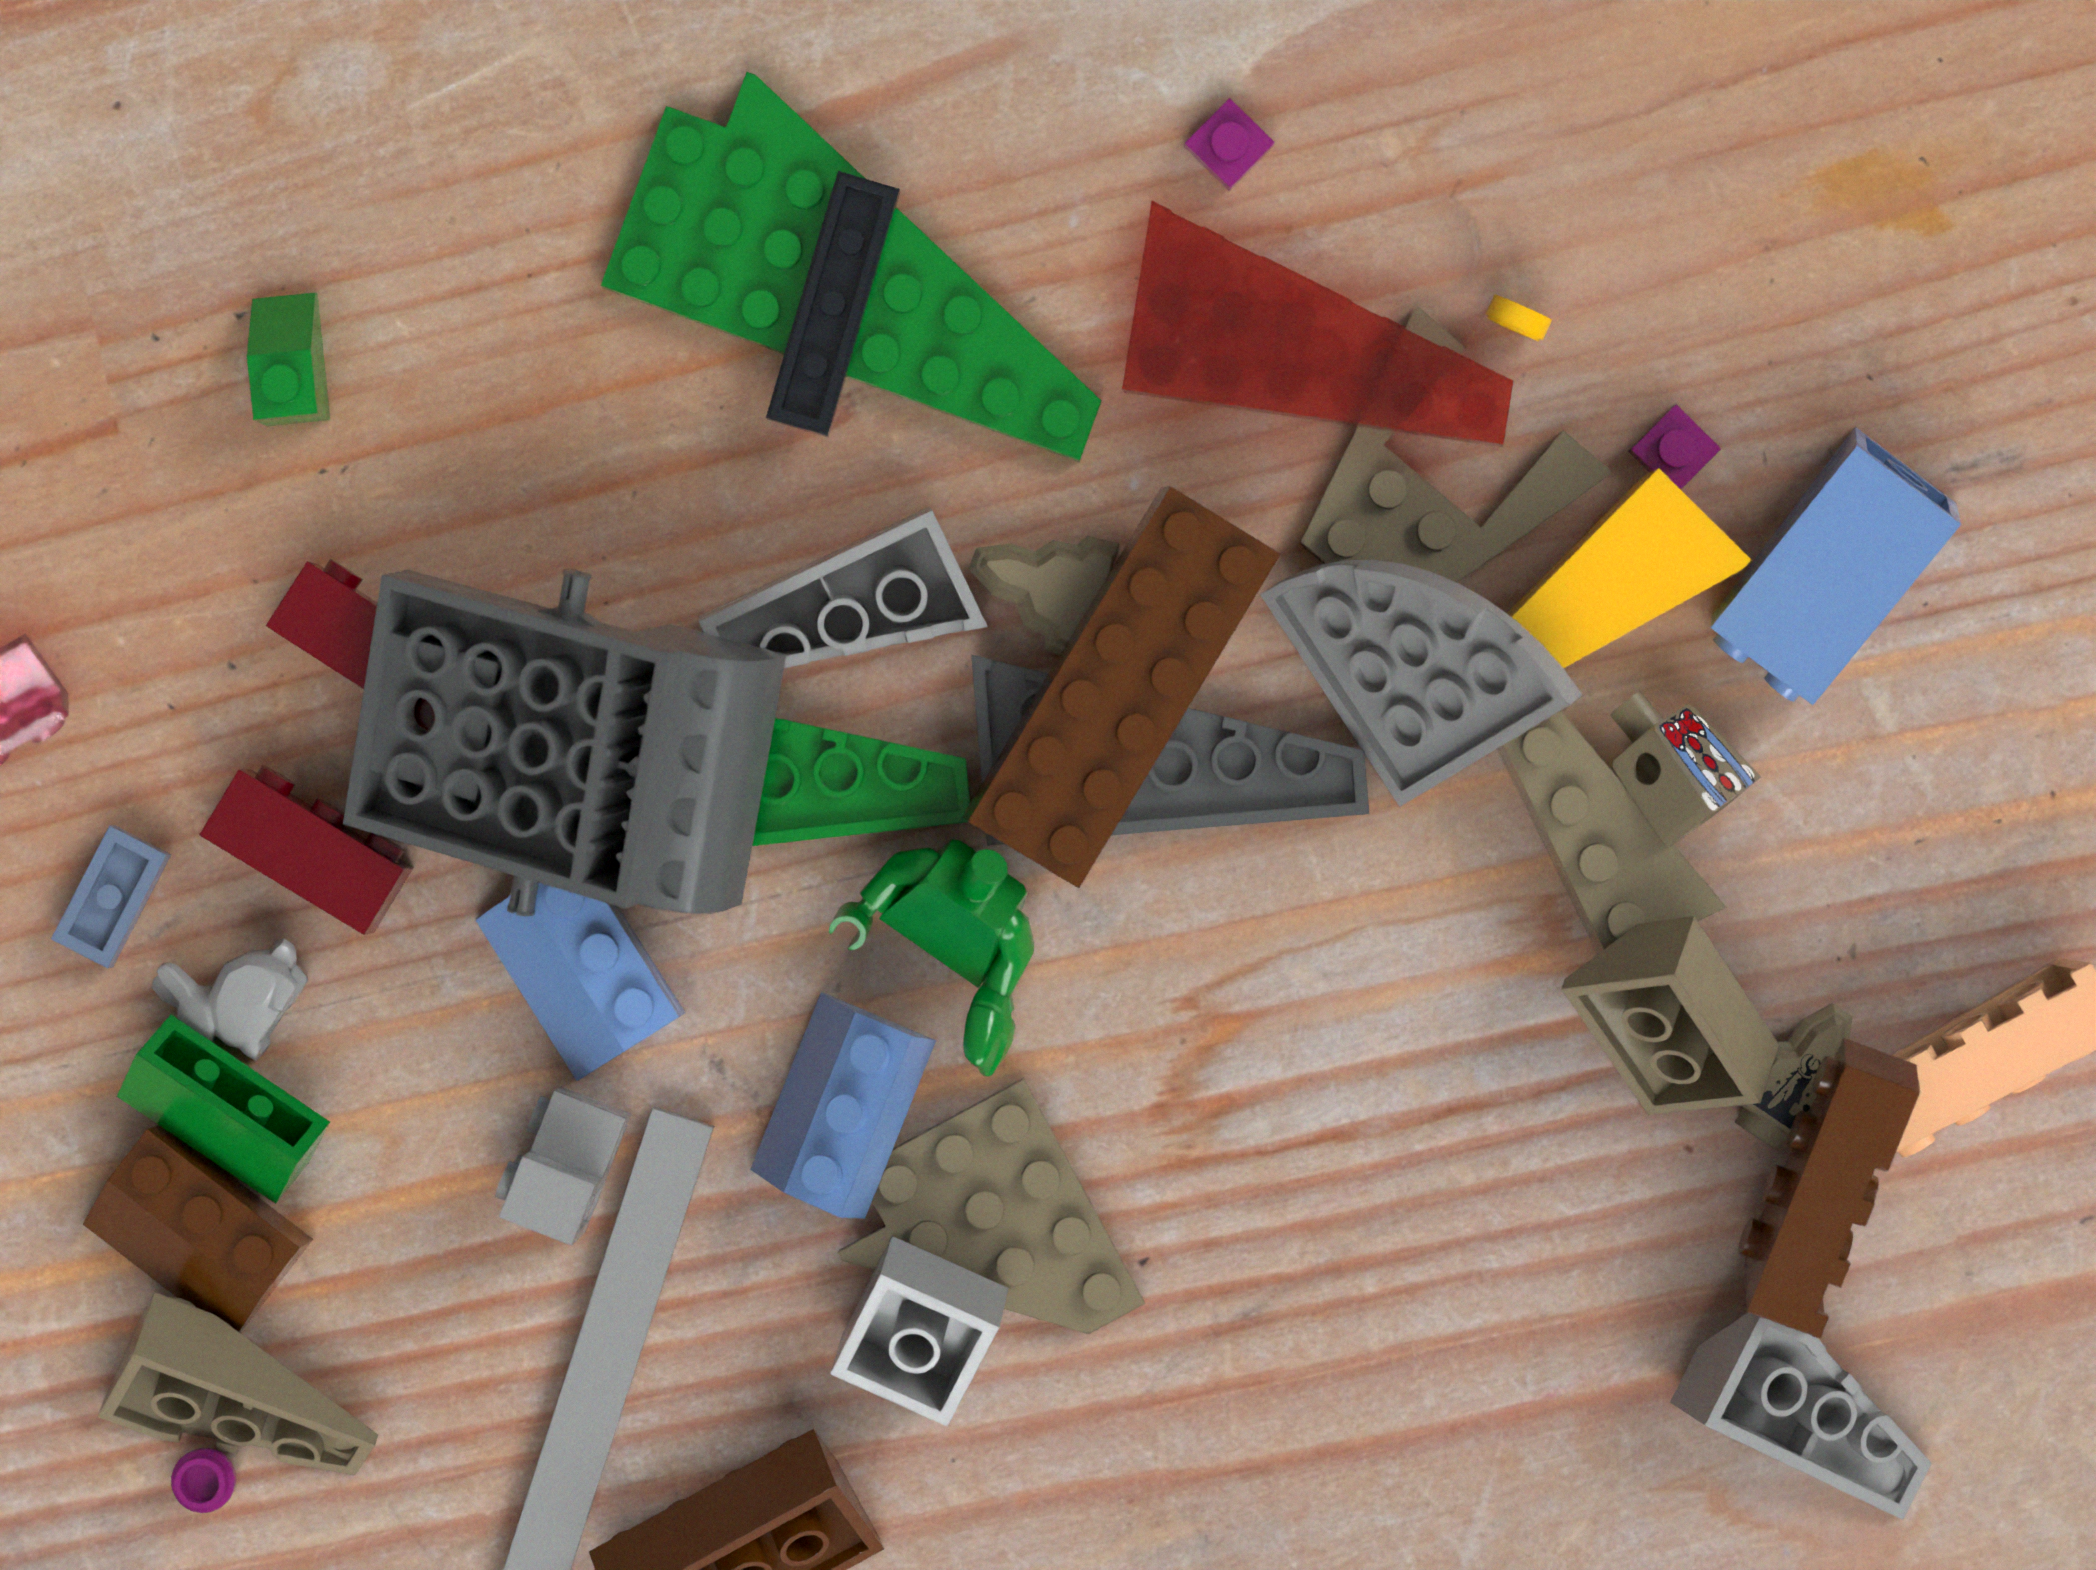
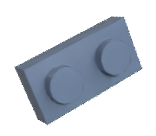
[51,825,172,969]

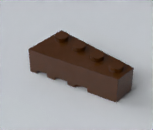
[1738,1038,1920,1339]

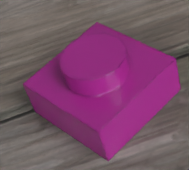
[1184,98,1275,191]
[1628,404,1721,490]

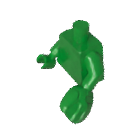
[829,839,1034,1077]

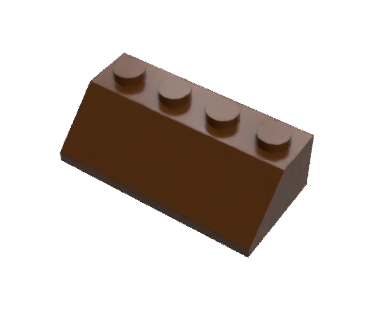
[589,1429,884,1570]

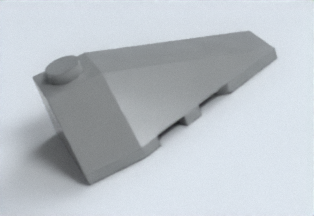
[1670,1313,1932,1520]

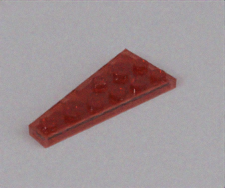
[1122,201,1513,447]

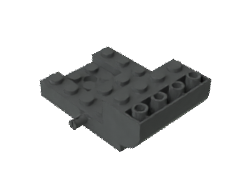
[343,569,786,916]

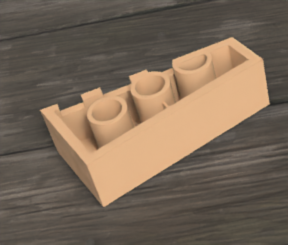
[1892,958,2096,1158]

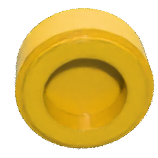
[1485,294,1552,342]

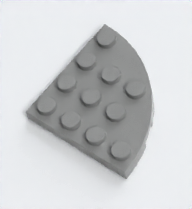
[1260,560,1583,807]

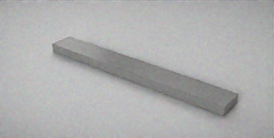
[503,1106,714,1570]

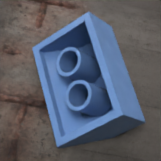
[476,883,685,1081]
[750,993,936,1219]

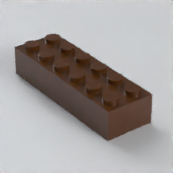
[962,486,1281,888]

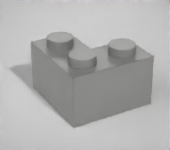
[495,1086,632,1246]

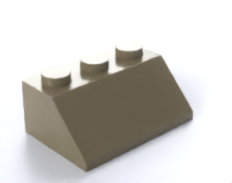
[1561,916,1779,1115]

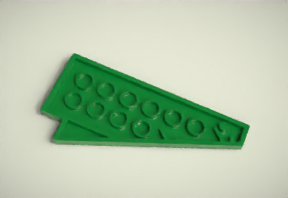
[601,72,1102,462]

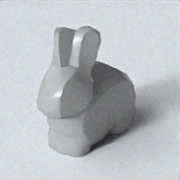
[151,938,308,1061]

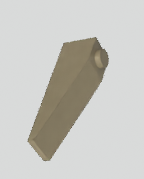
[97,1292,378,1476]

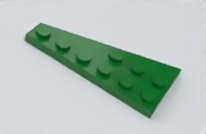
[752,718,971,846]

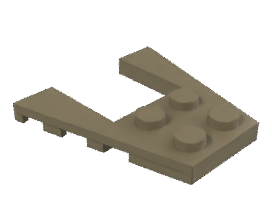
[1300,307,1612,583]

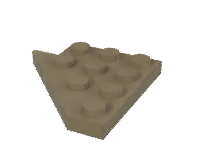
[838,1078,1145,1334]

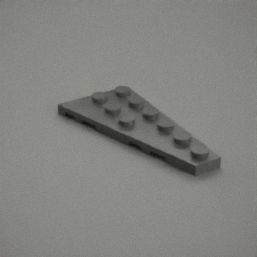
[971,654,1369,846]

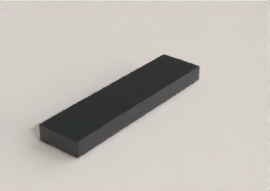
[766,171,900,438]

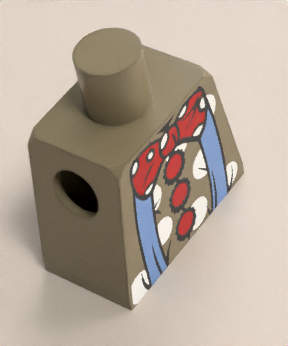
[1610,691,1761,848]

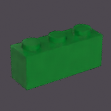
[116,1014,330,1204]

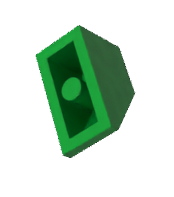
[247,292,330,426]

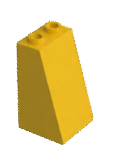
[1507,468,1751,668]

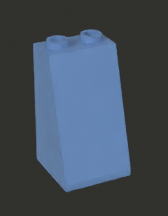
[1710,427,1961,705]

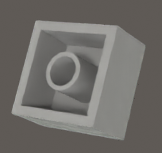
[830,1236,1009,1427]

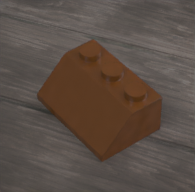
[83,1125,313,1333]

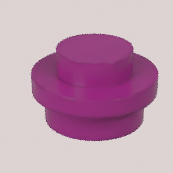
[171,1448,236,1513]

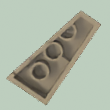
[1497,711,1726,954]

